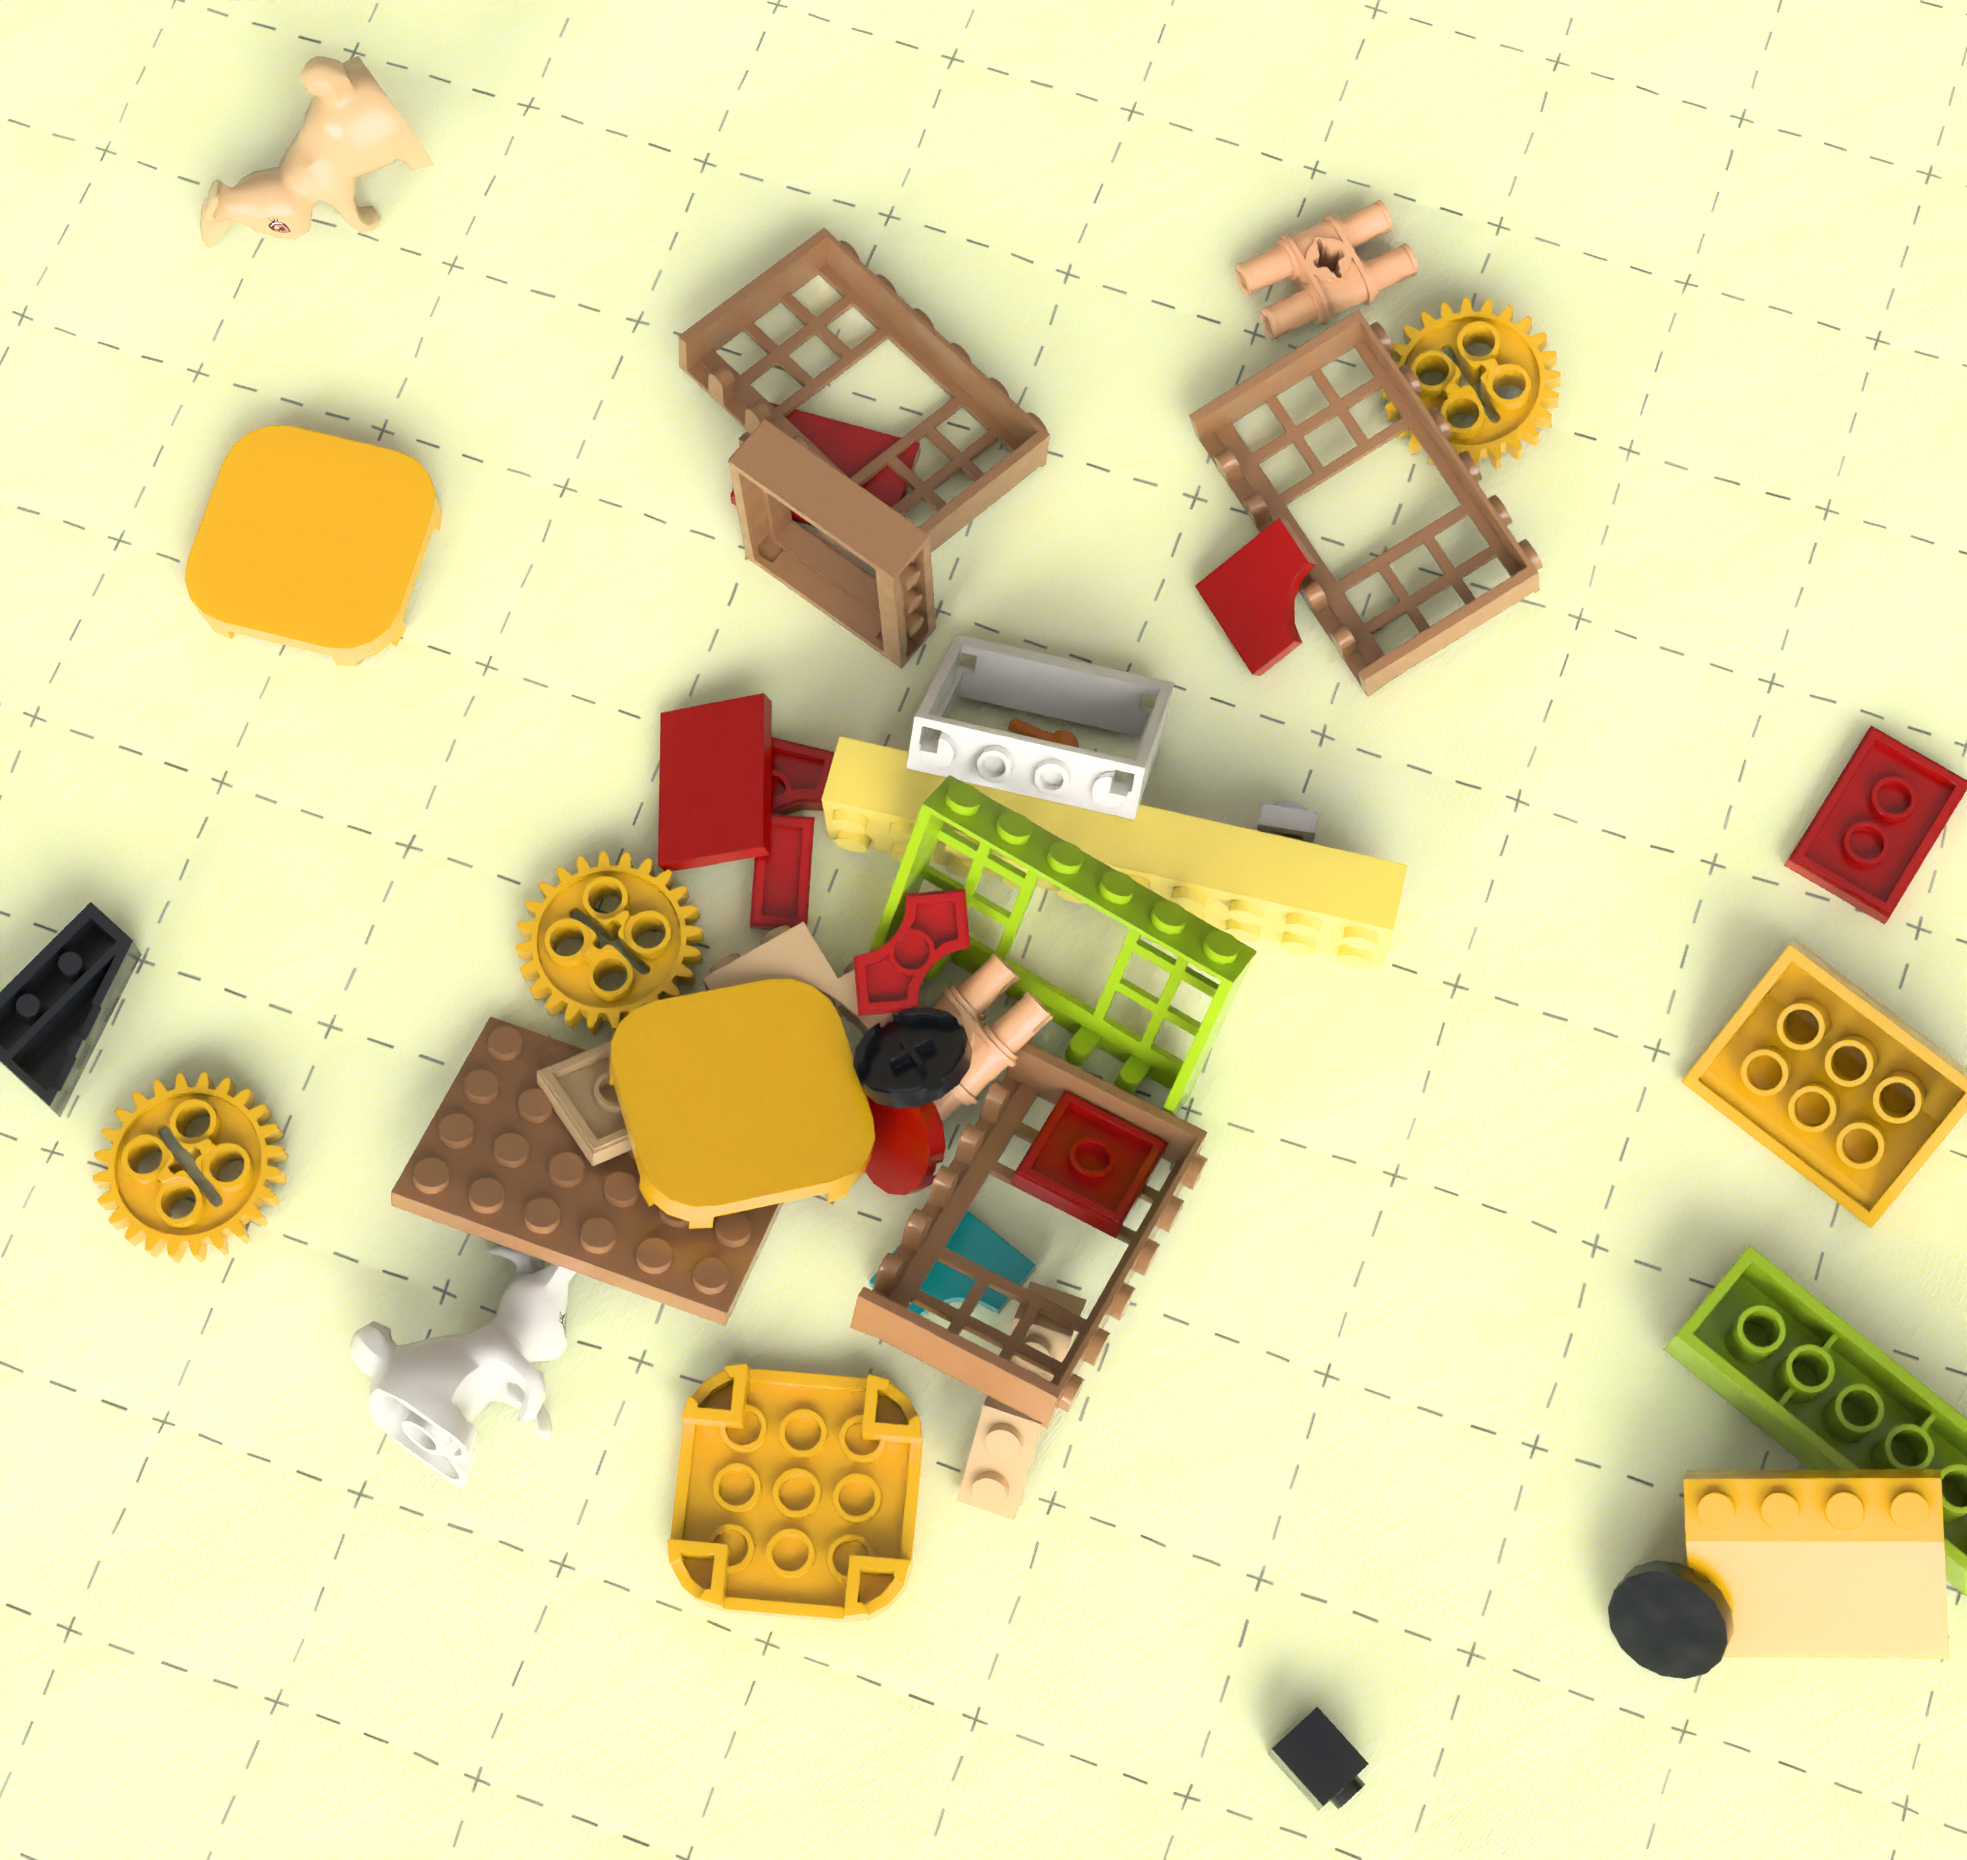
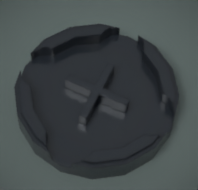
[853,1007,973,1109]
[1608,1560,1734,1679]

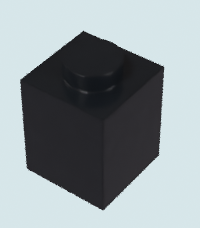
[1268,1707,1369,1811]

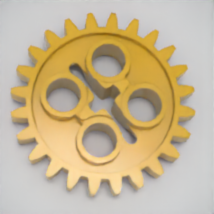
[1381,298,1561,470]
[515,851,704,1035]
[93,1072,288,1263]

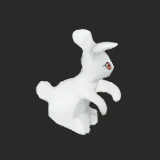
[350,1245,576,1488]

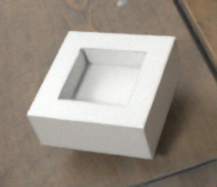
[1257,800,1319,843]

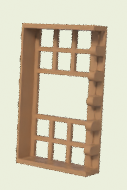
[678,228,1050,553]
[1189,310,1543,696]
[850,1042,1208,1429]

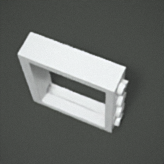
[906,634,1174,820]

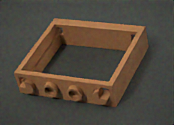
[728,419,936,669]

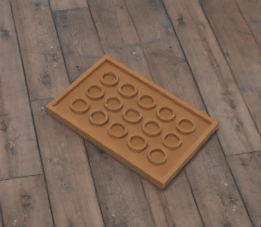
[391,1016,784,1326]

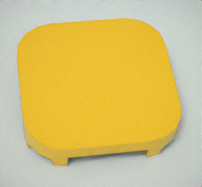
[184,425,442,666]
[608,979,875,1229]
[667,1364,923,1622]

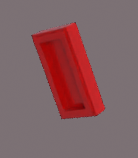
[750,814,815,930]

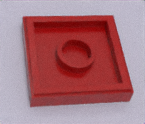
[1011,1090,1169,1239]

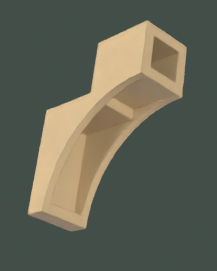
[703,921,923,1036]
[957,1281,1087,1520]

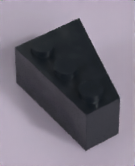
[0,902,142,1117]

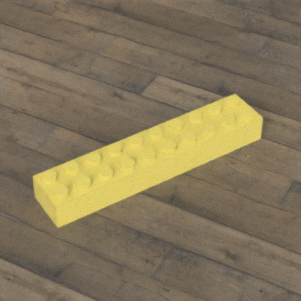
[822,736,1408,968]

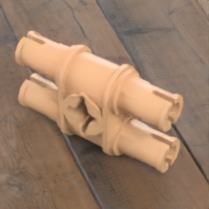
[1235,200,1418,340]
[932,952,1054,1123]

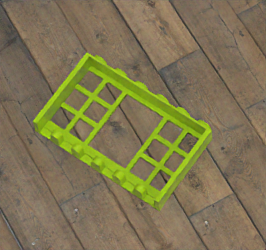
[869,775,1257,1116]

